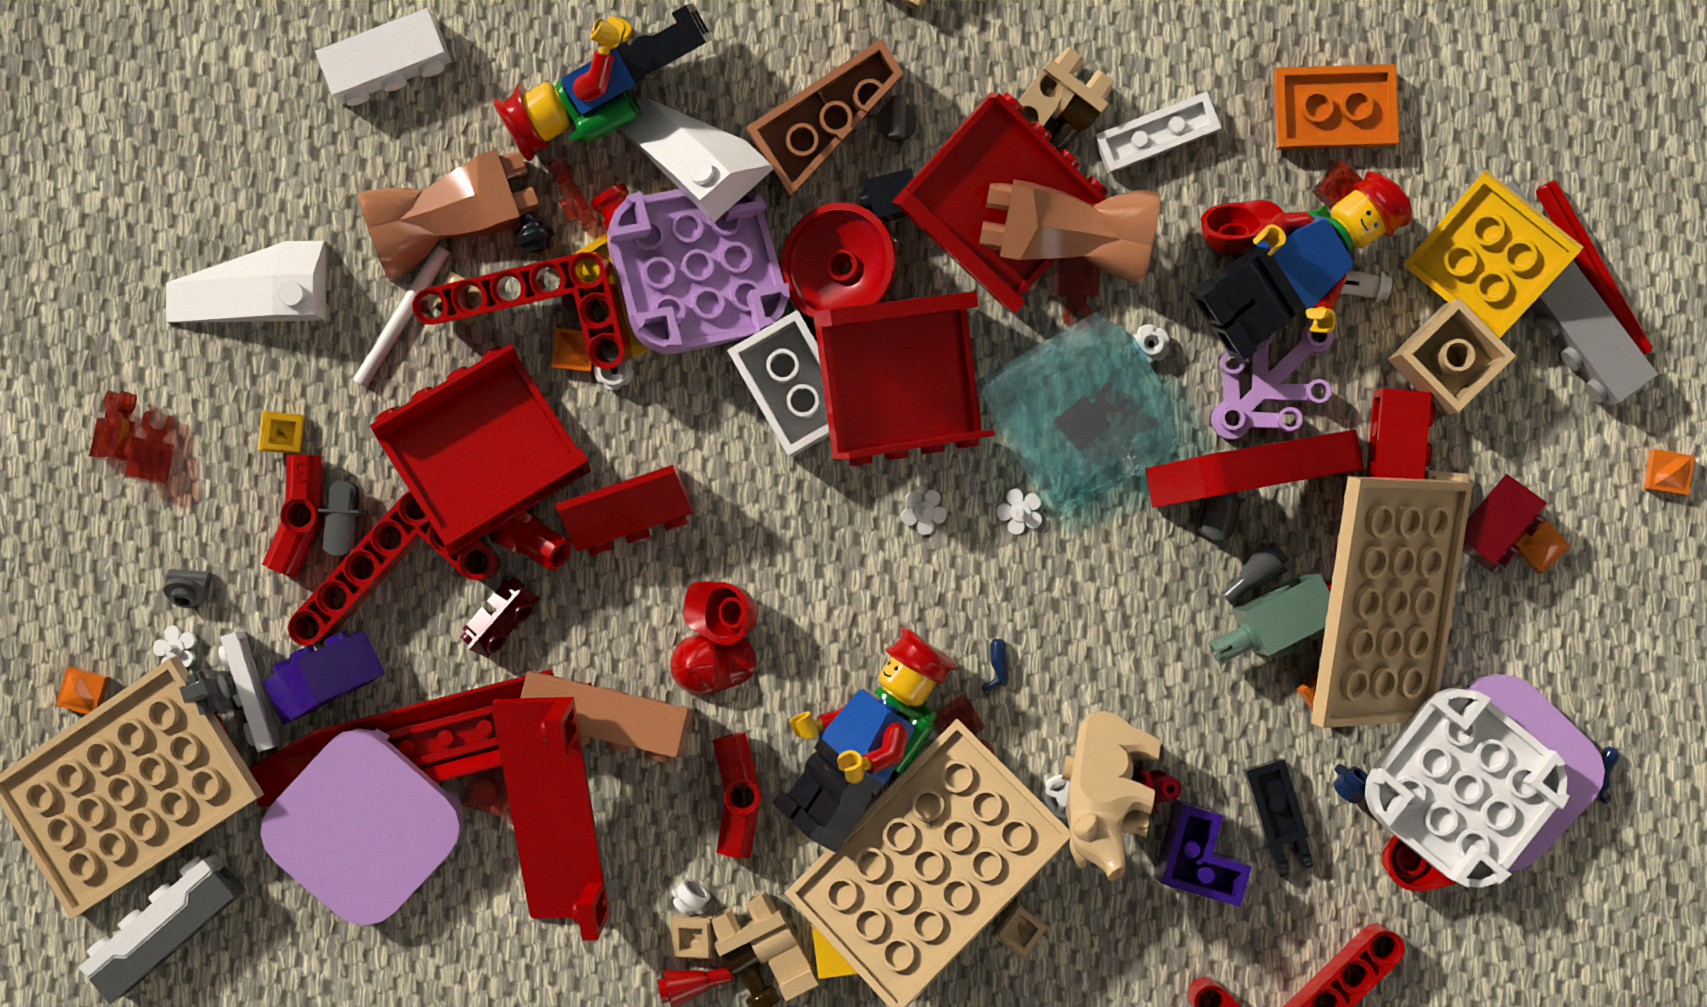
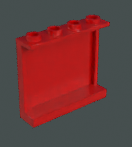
[892,92,1108,314]
[813,291,995,466]
[369,343,591,556]

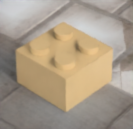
[1388,298,1516,417]

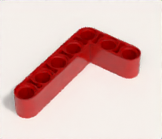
[412,252,631,369]
[1145,429,1364,508]
[288,491,501,646]
[1187,923,1405,1007]

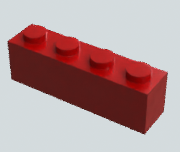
[1366,388,1436,479]

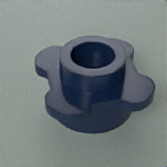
[1333,764,1368,804]

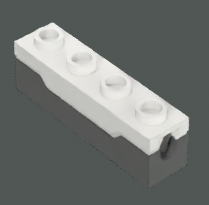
[78,854,246,1004]

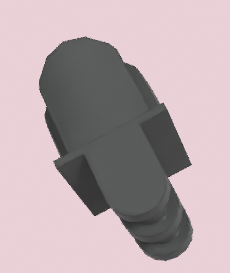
[318,480,368,556]
[1196,492,1246,540]

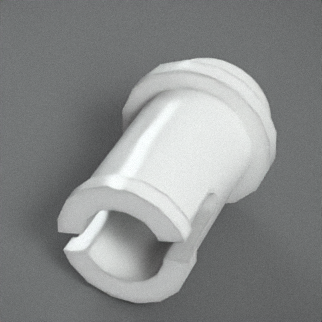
[1340,270,1392,303]

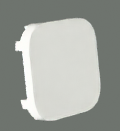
[1365,688,1570,888]

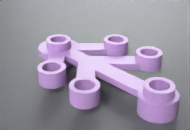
[1211,321,1334,440]

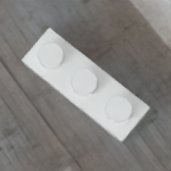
[1094,91,1222,175]
[218,631,282,753]

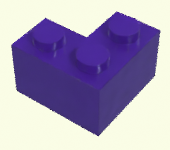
[262,630,385,725]
[1154,799,1252,907]

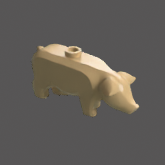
[1062,711,1161,881]

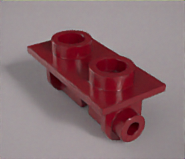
[460,576,540,658]
[1132,765,1181,814]

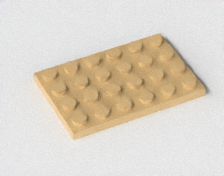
[1311,476,1473,728]
[0,656,264,919]
[784,719,1071,1007]

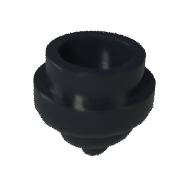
[515,212,555,255]

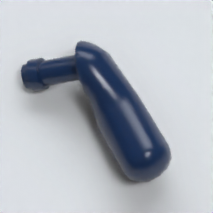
[981,639,1009,694]
[1599,747,1619,804]

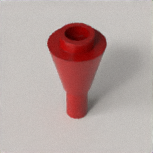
[657,967,733,1007]

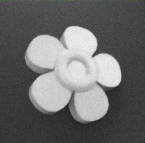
[997,488,1042,534]
[901,489,947,535]
[153,626,197,668]

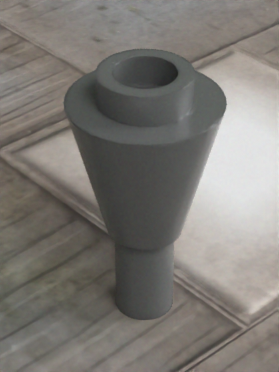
[1221,541,1290,605]

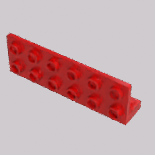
[491,697,610,941]

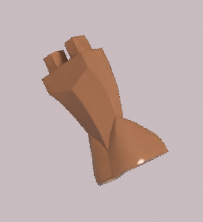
[357,149,540,281]
[979,179,1160,284]

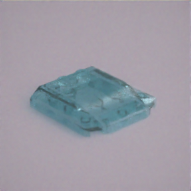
[976,312,1177,521]

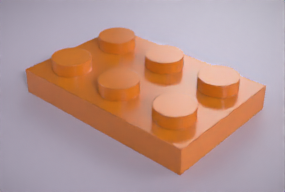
[1273,64,1399,150]

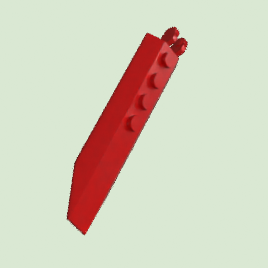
[249,669,592,807]

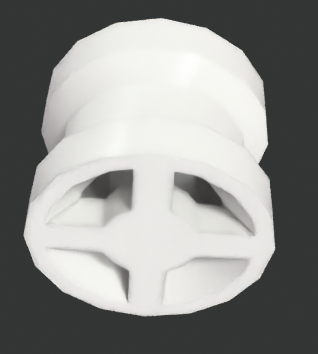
[1041,774,1069,818]

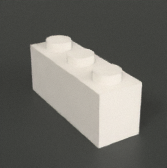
[315,8,452,106]

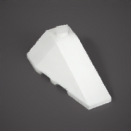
[619,96,774,223]
[166,241,326,323]

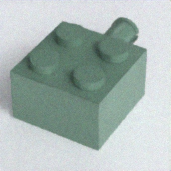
[1208,574,1330,665]

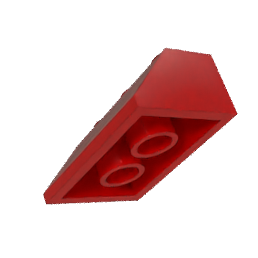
[555,465,695,557]

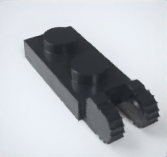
[1243,758,1313,877]

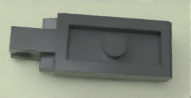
[179,670,243,715]

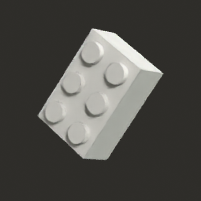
[727,310,829,459]

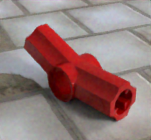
[262,455,325,578]
[488,512,572,571]
[712,731,762,858]

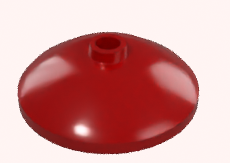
[780,202,897,318]

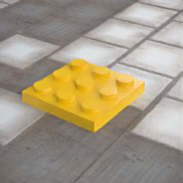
[1403,170,1584,339]

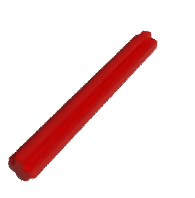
[1536,180,1653,355]

